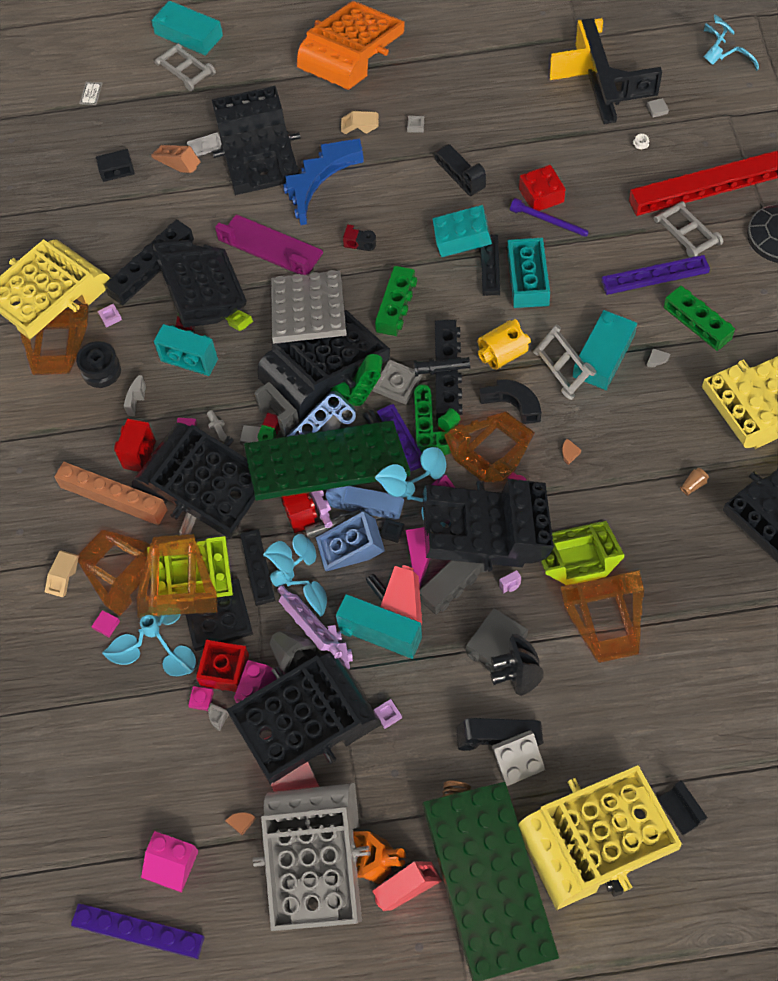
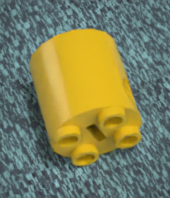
[478,319,531,370]

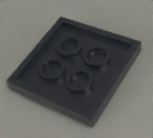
[183,579,253,651]

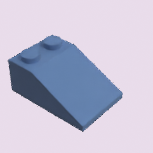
[316,511,385,571]

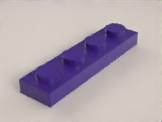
[377,404,422,472]

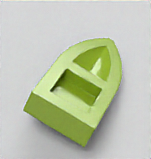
[225,310,253,331]

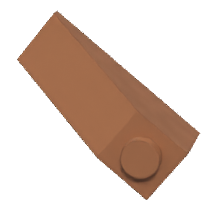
[151,145,200,173]

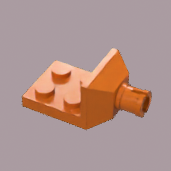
[353,831,406,884]

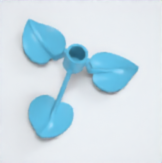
[703,14,759,71]
[375,447,446,527]
[263,534,327,617]
[102,603,196,677]

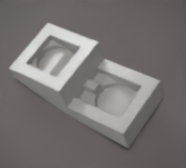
[124,375,146,416]

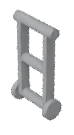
[154,43,216,91]
[654,201,723,258]
[533,324,597,400]

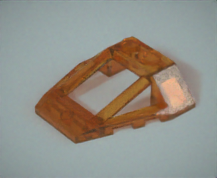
[20,304,88,375]
[445,412,535,482]
[78,530,154,617]
[137,534,218,618]
[560,570,644,663]

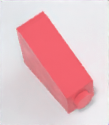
[380,565,422,626]
[373,861,442,911]

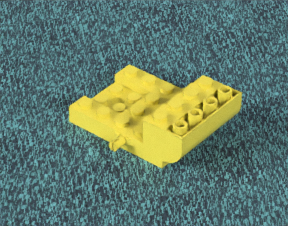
[0,239,110,339]
[702,356,778,449]
[518,765,682,910]

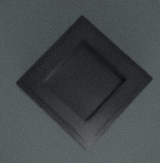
[380,518,405,543]

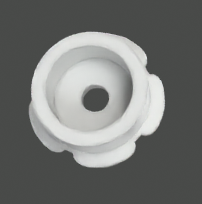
[633,134,650,150]

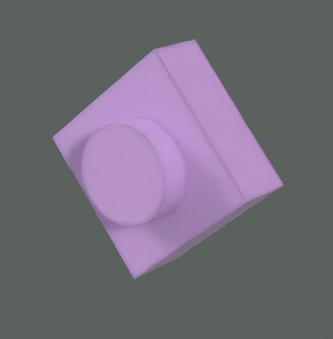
[98,304,122,327]
[499,570,521,594]
[374,699,402,729]

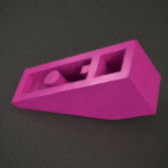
[406,527,431,589]

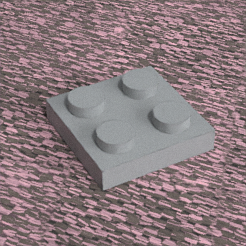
[373,360,422,405]
[492,730,545,786]

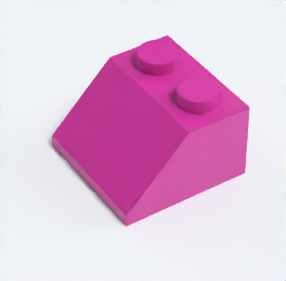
[234,660,279,703]
[141,831,199,893]

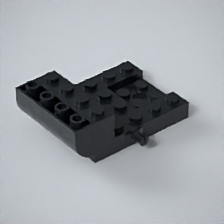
[212,85,301,195]
[257,310,390,420]
[132,423,256,539]
[723,469,778,563]
[422,479,554,572]
[226,653,381,785]

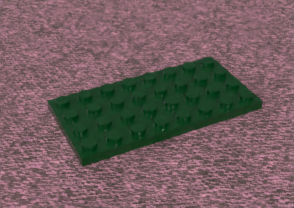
[244,421,410,501]
[422,782,559,981]

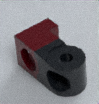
[343,224,376,251]

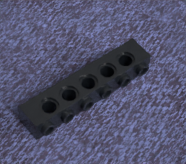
[104,219,194,306]
[435,320,463,423]

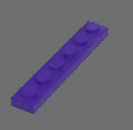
[601,255,710,295]
[71,903,205,959]

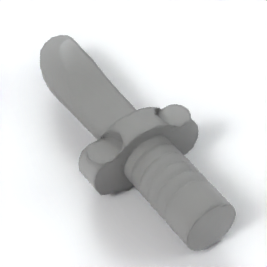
[207,410,227,442]

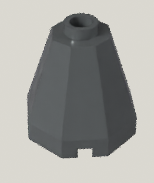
[269,631,320,675]

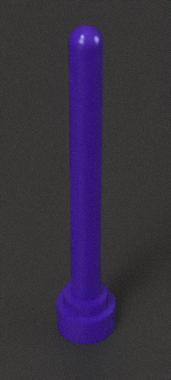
[510,198,589,236]

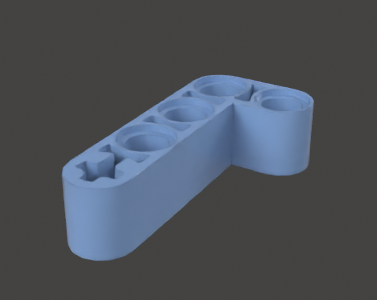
[287,391,356,437]
[326,486,404,520]

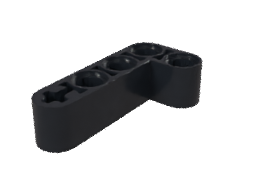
[433,144,486,196]
[456,718,544,751]

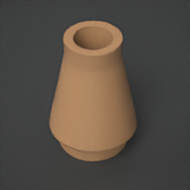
[680,468,709,496]

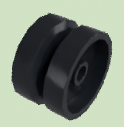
[76,341,122,388]

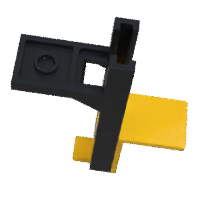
[550,18,662,124]

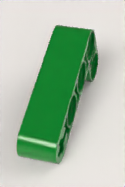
[330,354,383,406]
[414,385,453,456]

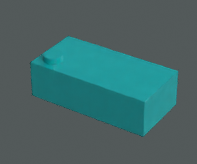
[151,0,223,56]
[507,238,550,308]
[573,310,637,390]
[336,594,422,659]

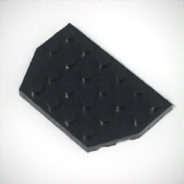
[153,240,247,328]

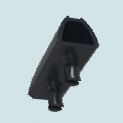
[490,634,544,696]

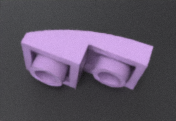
[328,625,353,669]

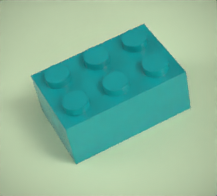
[432,205,492,257]
[154,324,218,376]

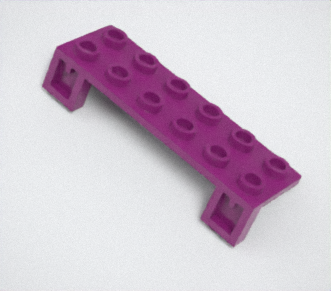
[215,215,323,275]

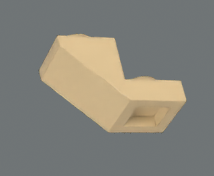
[341,111,379,135]
[45,550,79,597]

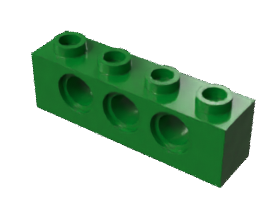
[375,266,417,336]
[664,285,735,351]

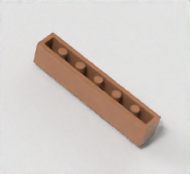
[54,462,167,526]

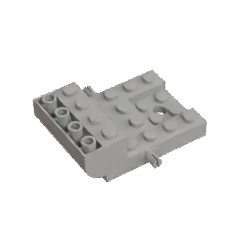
[253,783,370,931]

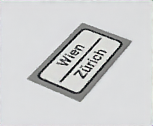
[79,82,103,105]

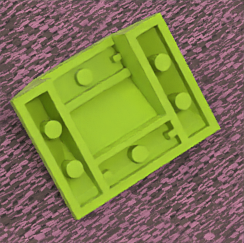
[540,521,624,586]
[147,536,233,606]

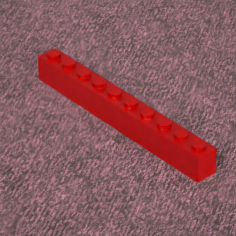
[629,150,778,216]

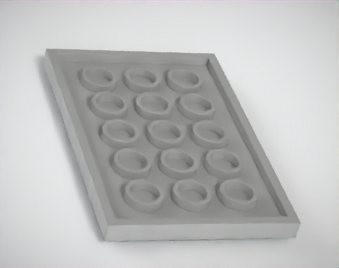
[271,270,347,344]

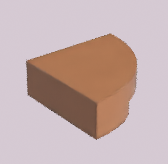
[562,439,581,465]
[225,812,256,835]

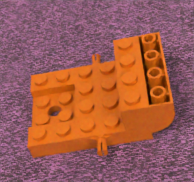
[297,1,405,90]

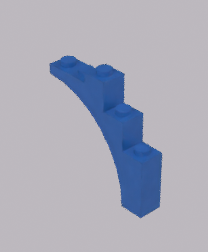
[283,138,364,225]

